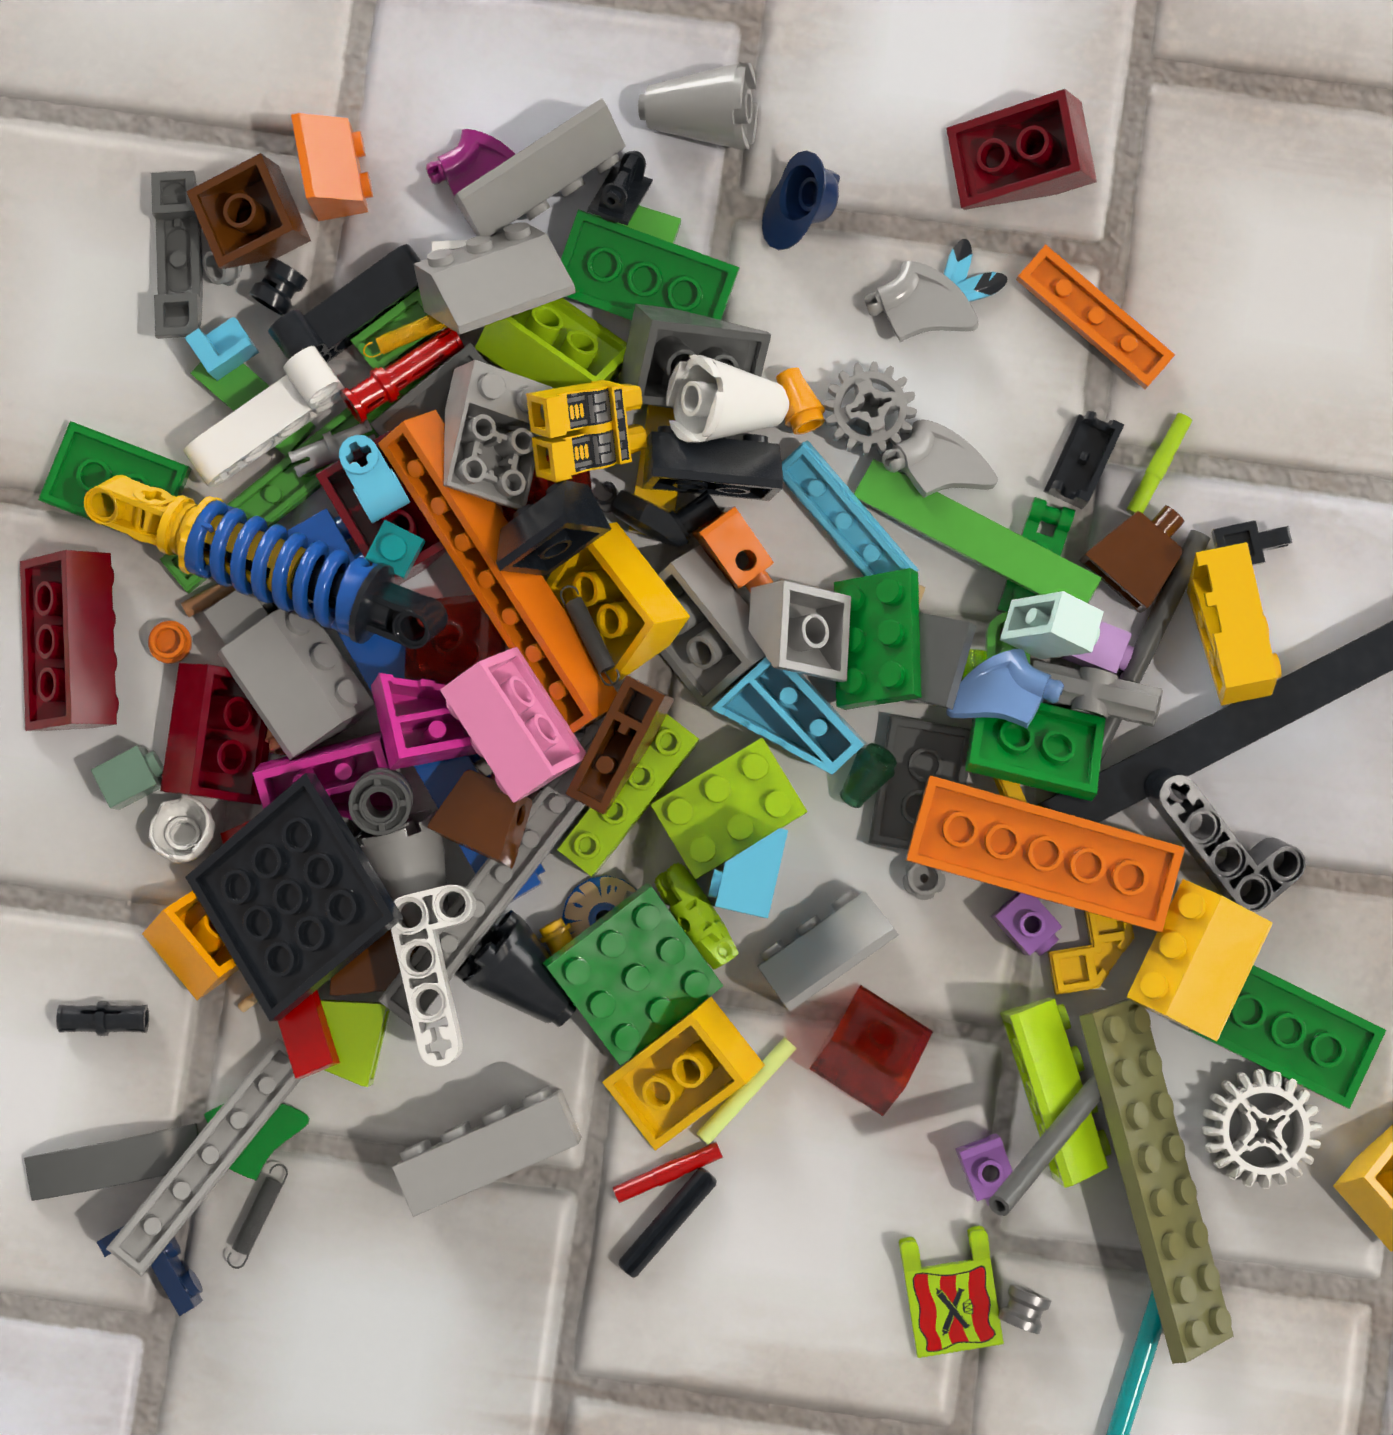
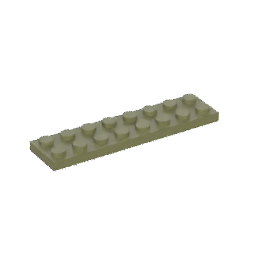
[1079,998,1234,1364]

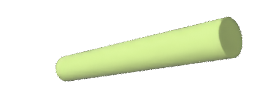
[696,1037,797,1145]

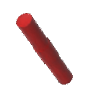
[612,1142,723,1203]

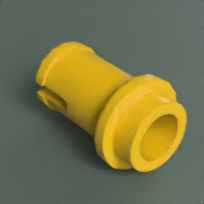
[539,917,573,955]

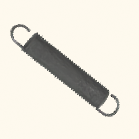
[560,585,620,686]
[227,1164,288,1269]

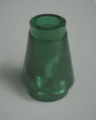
[840,743,897,808]

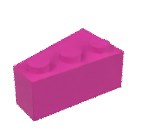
[371,673,477,770]
[253,731,396,820]

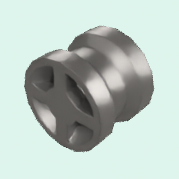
[998,1284,1052,1334]

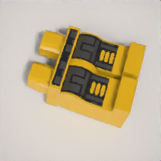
[526,379,647,483]

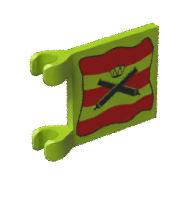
[898,1226,1004,1358]

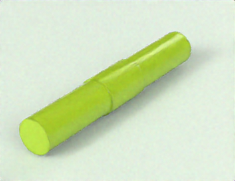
[1126,413,1193,515]

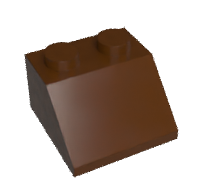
[186,153,311,269]

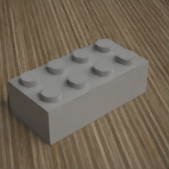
[392,1086,582,1217]

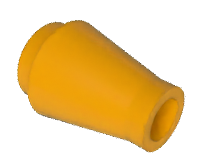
[776,367,825,435]

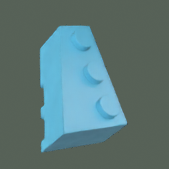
[711,657,866,775]

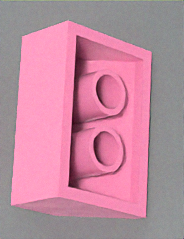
[440,647,586,803]

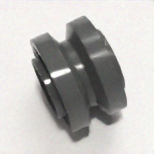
[348,768,414,835]

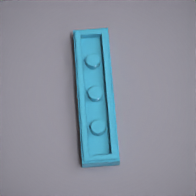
[782,441,919,576]

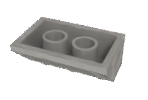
[413,222,576,334]
[658,545,766,708]
[217,609,375,760]
[757,890,899,1012]

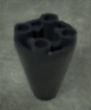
[455,910,577,1027]

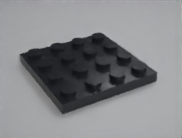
[185,773,404,1022]

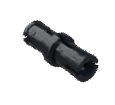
[56,1001,149,1036]

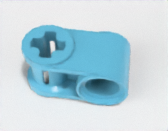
[339,435,410,523]

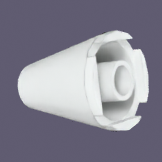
[666,355,789,443]

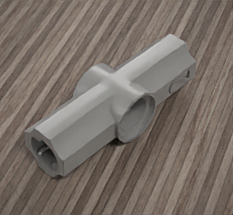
[1033,660,1163,727]

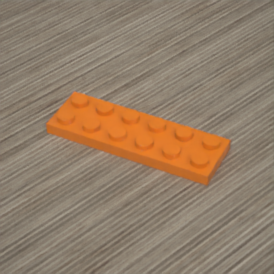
[905,775,1185,932]

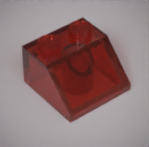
[404,594,506,685]
[809,985,933,1116]

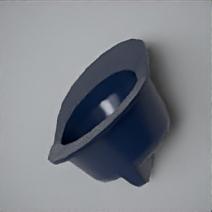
[762,150,840,250]

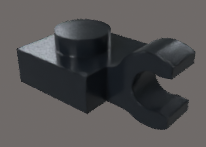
[1211,520,1292,566]

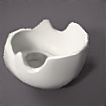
[149,794,215,863]

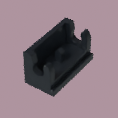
[1043,411,1125,509]

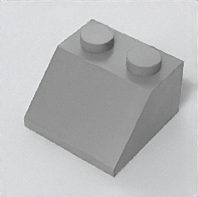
[748,580,851,682]

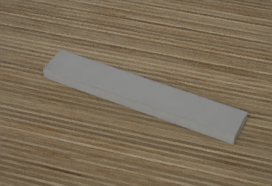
[106,1038,301,1277]

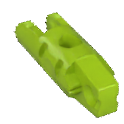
[654,862,739,970]

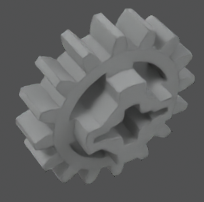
[823,361,917,457]

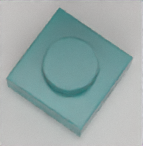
[365,520,425,580]

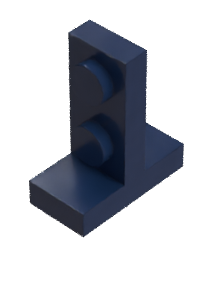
[97,1225,203,1316]

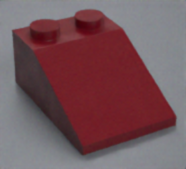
[946,89,1097,210]

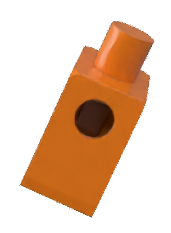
[692,506,774,594]

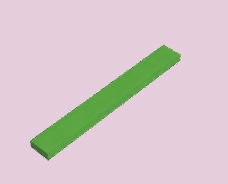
[160,363,442,593]

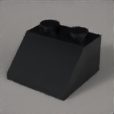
[496,480,611,576]

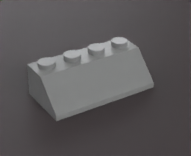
[453,98,626,237]

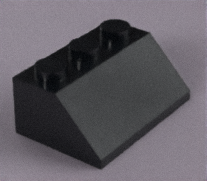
[642,426,783,501]

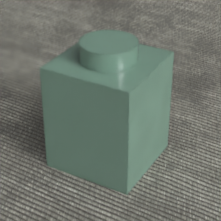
[91,746,164,810]

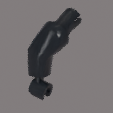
[595,481,722,547]

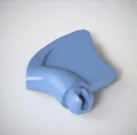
[946,649,1064,728]

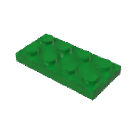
[561,209,740,320]
[1188,965,1386,1109]

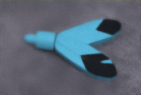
[944,239,1007,302]

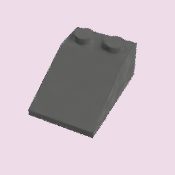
[618,304,771,406]

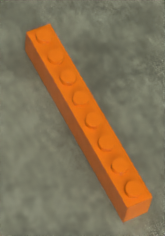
[378,410,617,734]

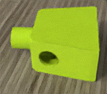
[321,999,390,1087]

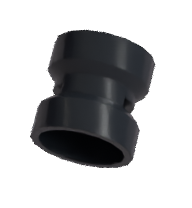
[249,257,308,316]

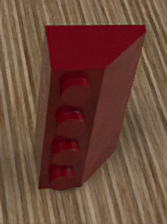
[20,550,119,731]

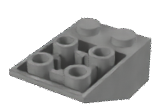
[443,360,553,510]

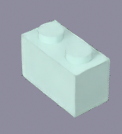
[1000,591,1104,659]

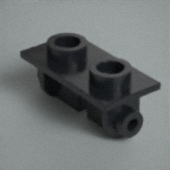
[587,151,653,226]

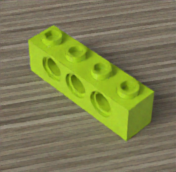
[557,714,699,878]

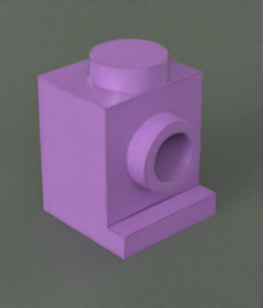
[955,1133,1013,1206]

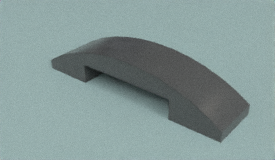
[151,171,203,339]
[24,1123,199,1201]

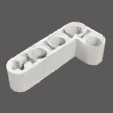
[184,346,344,488]
[391,885,476,1067]

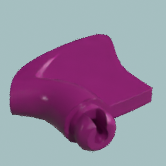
[426,129,516,197]

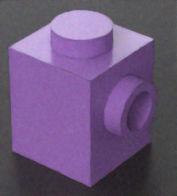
[991,892,1062,956]

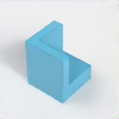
[185,317,259,381]

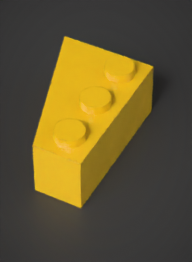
[1187,542,1281,706]

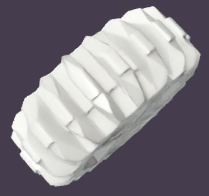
[1201,1069,1322,1189]

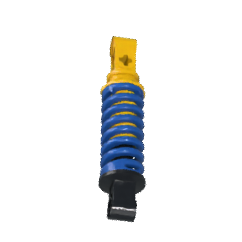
[84,475,448,649]

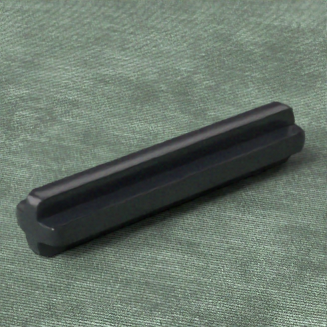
[618,1167,717,1278]

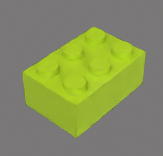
[650,737,808,880]

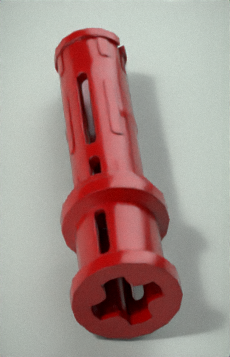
[340,327,464,423]

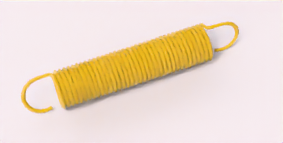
[363,315,447,358]

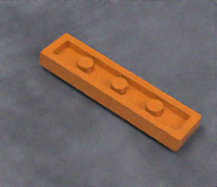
[1016,244,1175,390]

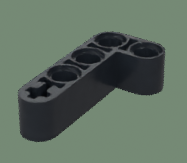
[268,244,421,362]
[1145,768,1306,912]

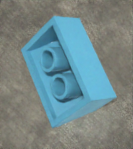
[708,828,788,919]

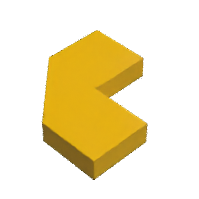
[1047,911,1134,995]

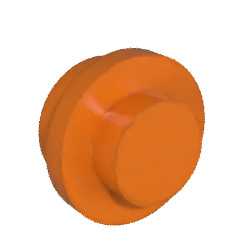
[148,621,192,664]

